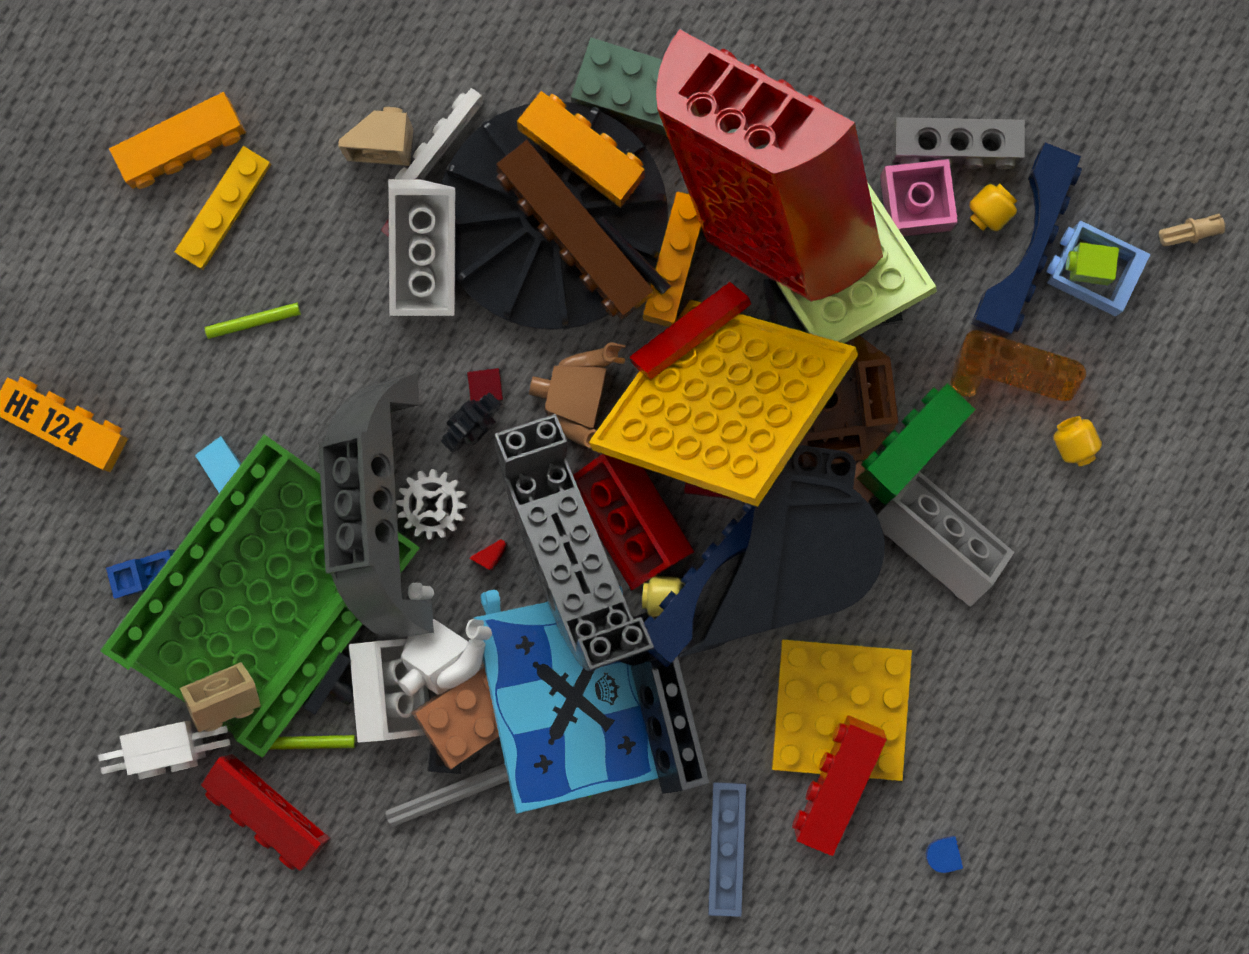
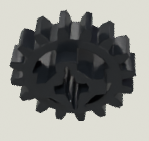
[441,392,502,453]

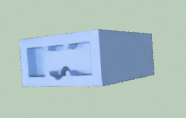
[1046,220,1150,316]

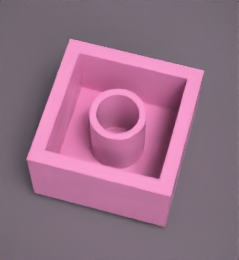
[880,159,958,236]

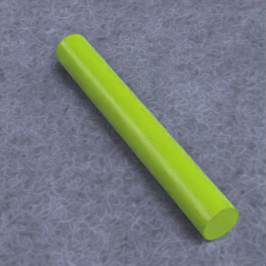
[205,302,301,339]
[269,735,355,750]

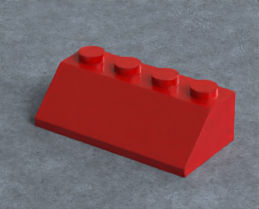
[573,454,694,590]
[201,754,330,871]

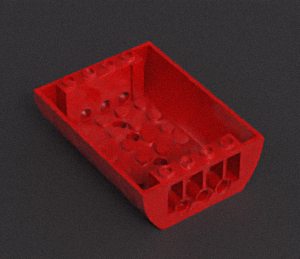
[656,29,883,302]

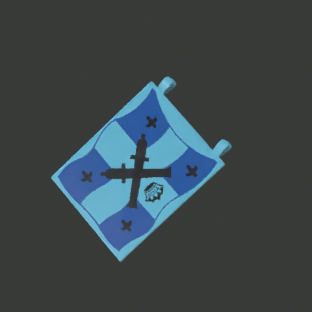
[474,586,658,814]

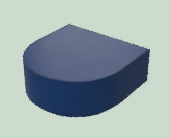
[926,835,963,873]

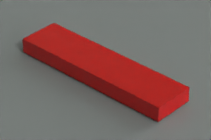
[629,282,752,381]

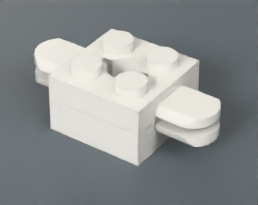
[98,720,230,779]

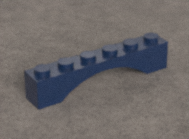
[971,142,1082,338]
[644,503,755,667]

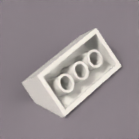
[388,179,455,316]

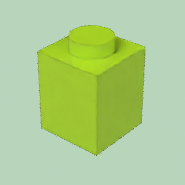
[1066,242,1119,286]

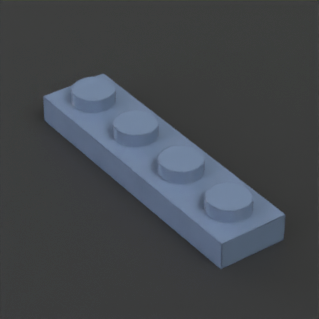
[708,782,746,917]

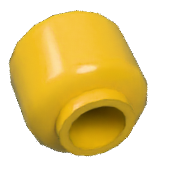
[969,183,1017,231]
[1053,416,1102,466]

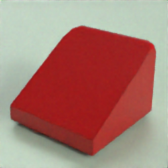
[469,539,508,571]

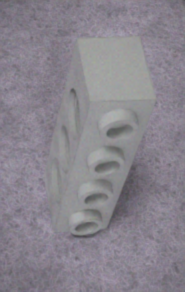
[892,117,1025,170]

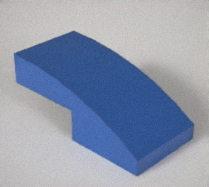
[106,550,175,599]

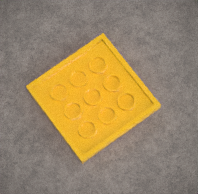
[772,640,912,781]

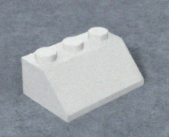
[349,639,429,742]

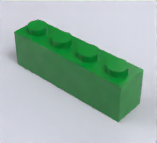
[857,383,976,505]

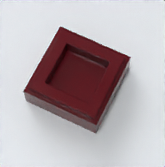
[467,368,503,401]

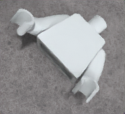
[398,583,492,696]

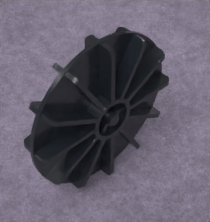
[442,102,668,330]

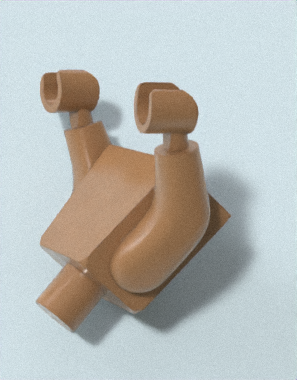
[529,342,626,453]

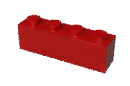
[792,715,887,856]

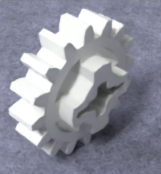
[396,469,468,539]

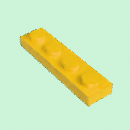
[174,146,272,270]

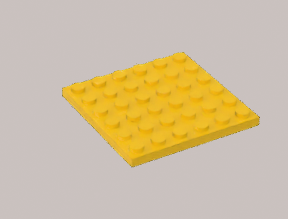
[589,300,858,507]

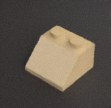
[338,107,413,166]
[180,662,261,732]

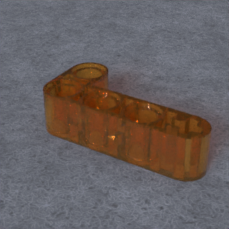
[951,330,1087,402]

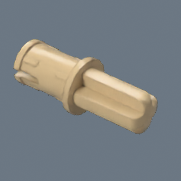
[1159,214,1225,246]

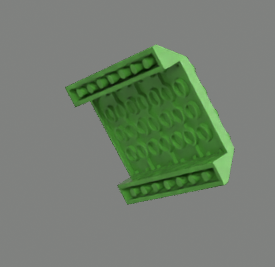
[100,434,419,758]

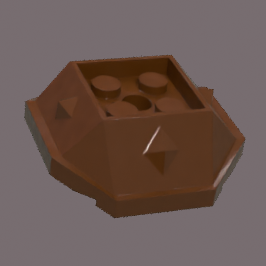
[798,335,899,468]

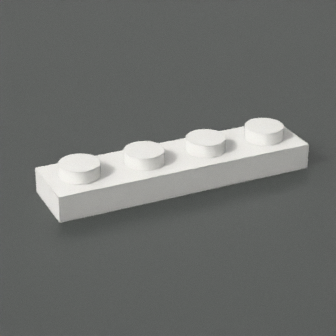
[395,88,483,180]

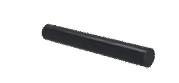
[596,216,671,295]

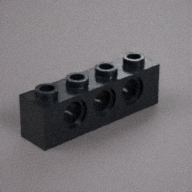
[631,656,710,794]

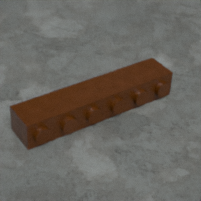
[496,140,654,320]

